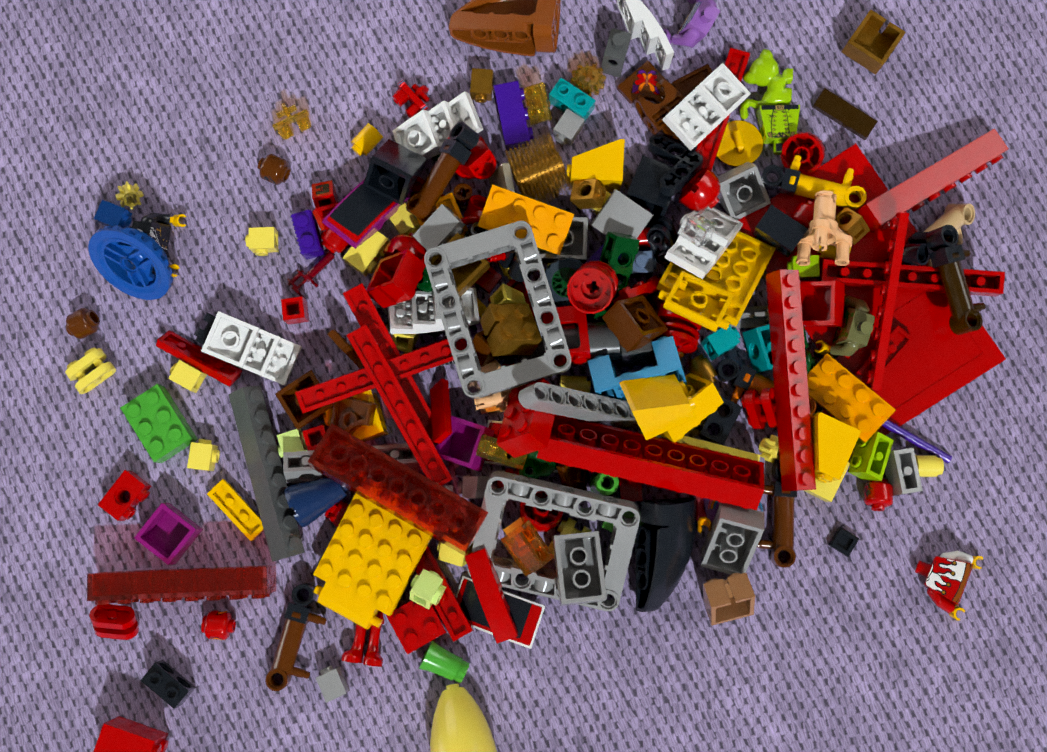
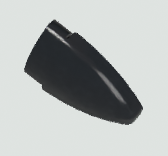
[635,497,696,612]

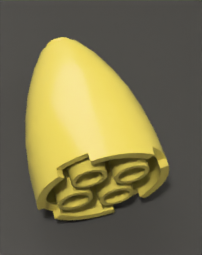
[430,684,497,752]

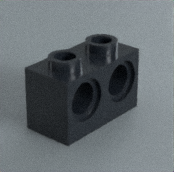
[696,396,742,445]
[140,660,196,709]

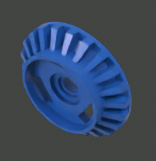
[88,225,173,300]

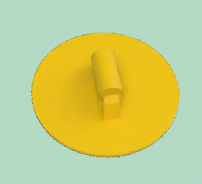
[717,120,763,167]

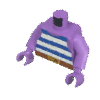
[663,0,720,48]

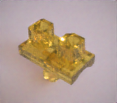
[523,82,552,126]
[272,102,311,140]

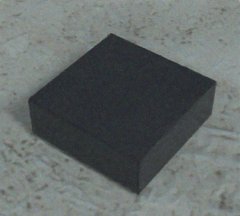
[828,527,859,557]

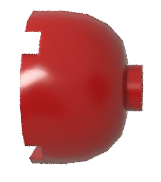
[781,132,825,175]
[679,168,721,211]
[383,233,427,263]
[519,491,563,532]

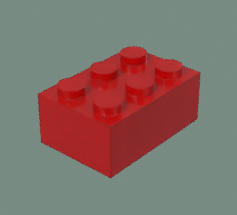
[496,378,555,458]

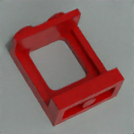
[542,306,591,366]

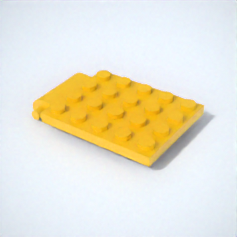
[656,231,776,333]
[313,478,441,630]

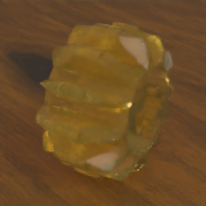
[570,61,606,97]

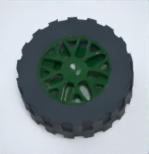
[545,257,583,306]

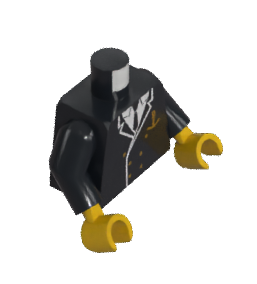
[130,213,187,277]

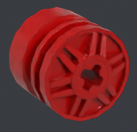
[567,261,618,314]
[653,302,702,353]

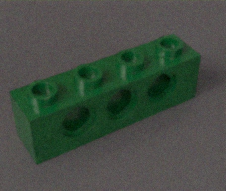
[587,231,640,321]

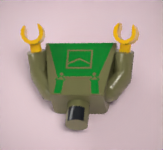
[814,293,875,356]

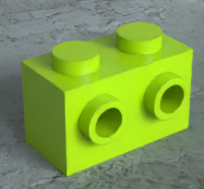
[848,432,894,481]

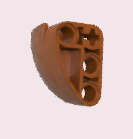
[449,0,561,56]

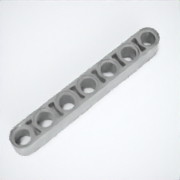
[518,382,637,428]

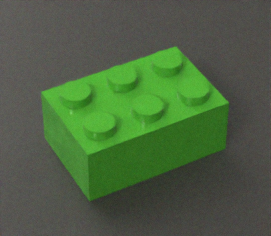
[120,384,198,463]

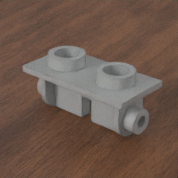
[730,306,769,329]

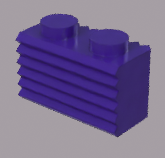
[290,210,325,260]

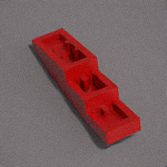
[465,547,518,644]

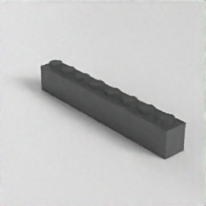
[229,385,305,562]

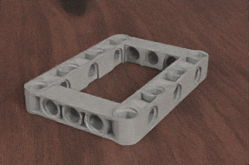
[424,221,572,399]
[468,471,640,611]

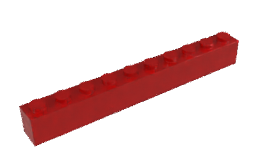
[766,269,816,491]

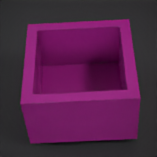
[436,416,495,472]
[134,503,203,565]

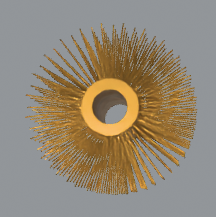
[505,132,571,203]

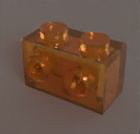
[501,520,554,576]

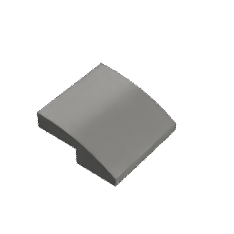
[590,189,653,239]

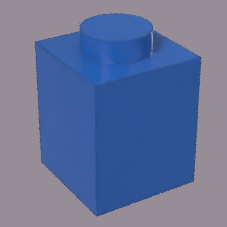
[94,200,132,228]

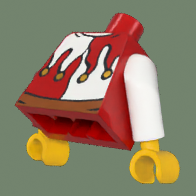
[915,551,983,621]

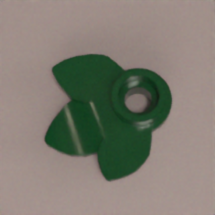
[514,450,557,479]

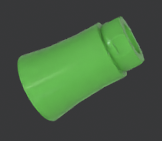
[589,472,619,496]
[418,640,470,683]

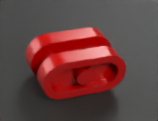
[741,388,777,429]
[89,604,139,640]

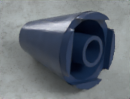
[285,475,350,527]

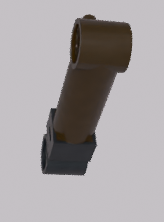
[926,225,986,335]

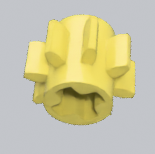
[115,181,144,210]
[759,434,780,463]

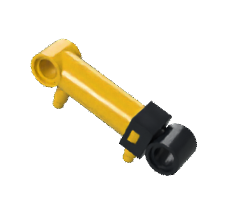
[761,155,867,211]

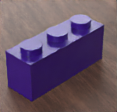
[493,81,534,151]

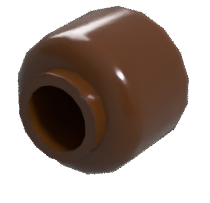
[257,154,291,185]
[65,308,100,339]

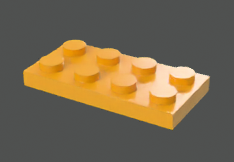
[478,184,574,255]
[807,353,896,443]

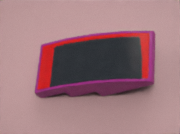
[322,179,413,249]

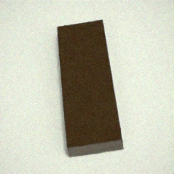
[812,88,878,140]

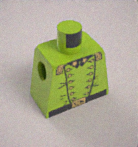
[756,105,800,155]

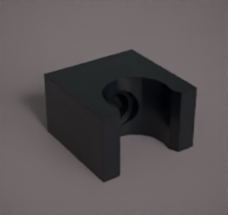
[753,205,808,258]

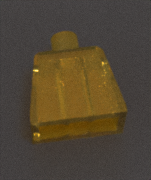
[476,434,528,470]

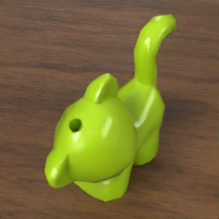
[739,49,793,119]

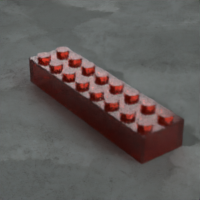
[307,423,488,556]
[87,565,276,605]

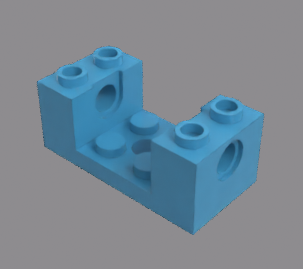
[588,336,687,401]

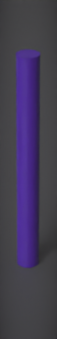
[882,420,952,464]

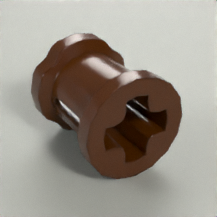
[453,183,472,210]

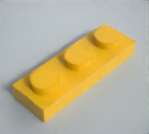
[207,479,264,541]

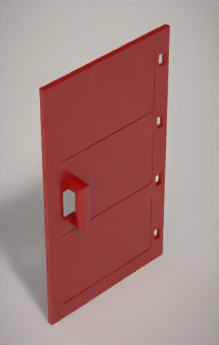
[738,143,1006,436]

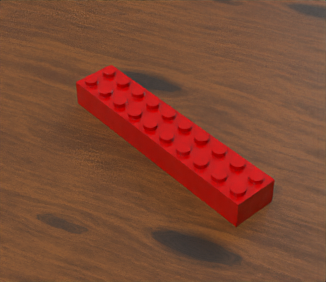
[537,415,764,510]

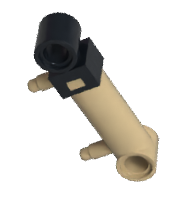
[901,203,975,267]

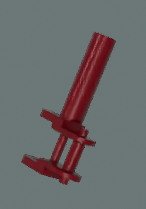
[287,252,335,299]

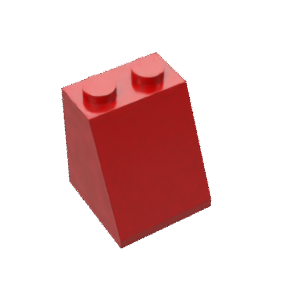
[93,716,169,752]

